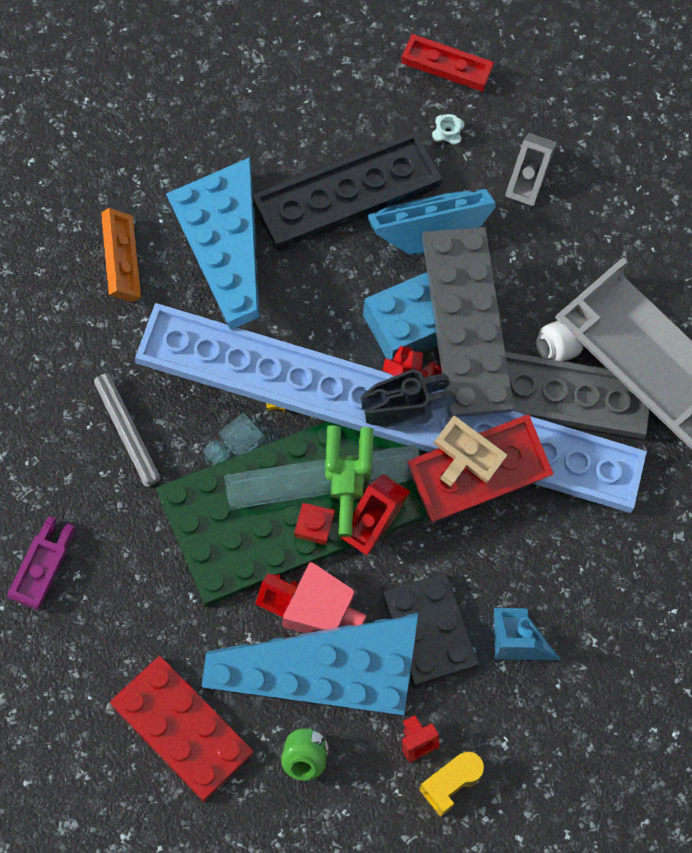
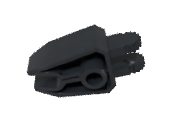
[360,369,456,428]

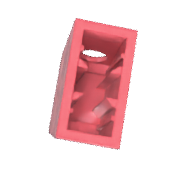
[283,562,367,633]

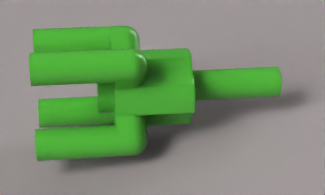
[325,425,374,537]

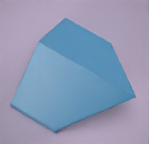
[494,608,561,660]

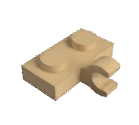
[433,416,507,487]

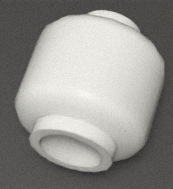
[536,321,583,362]

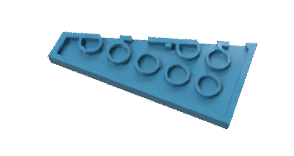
[166,158,260,330]

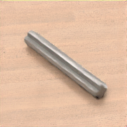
[94,373,160,487]

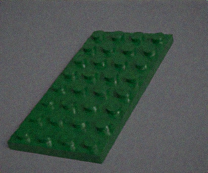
[156,421,428,607]

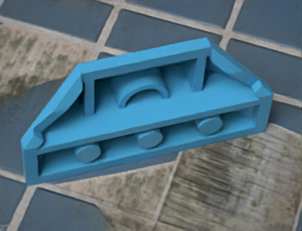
[368,189,496,255]

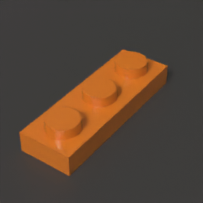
[101,208,141,303]

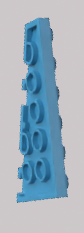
[202,613,418,715]

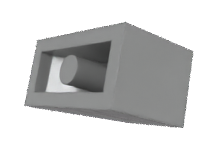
[505,133,557,206]

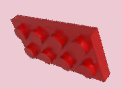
[406,414,554,523]
[109,655,254,802]

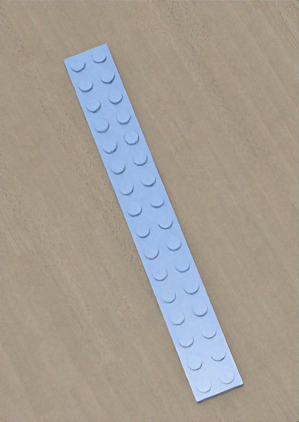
[135,303,647,513]

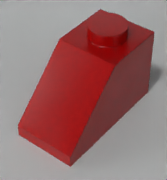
[340,474,410,555]

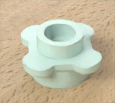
[432,114,464,145]

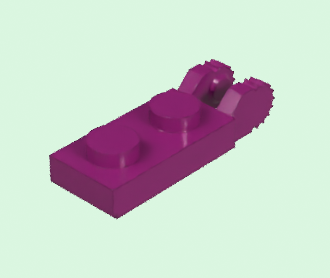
[7,516,76,611]

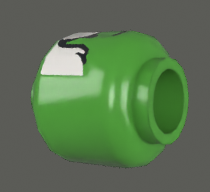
[281,728,328,781]

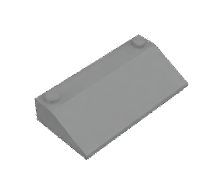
[555,258,692,450]

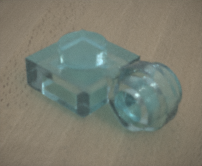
[203,413,264,465]

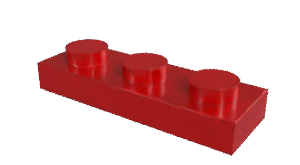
[401,34,494,92]

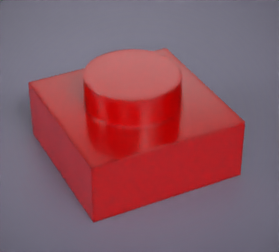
[294,503,335,545]

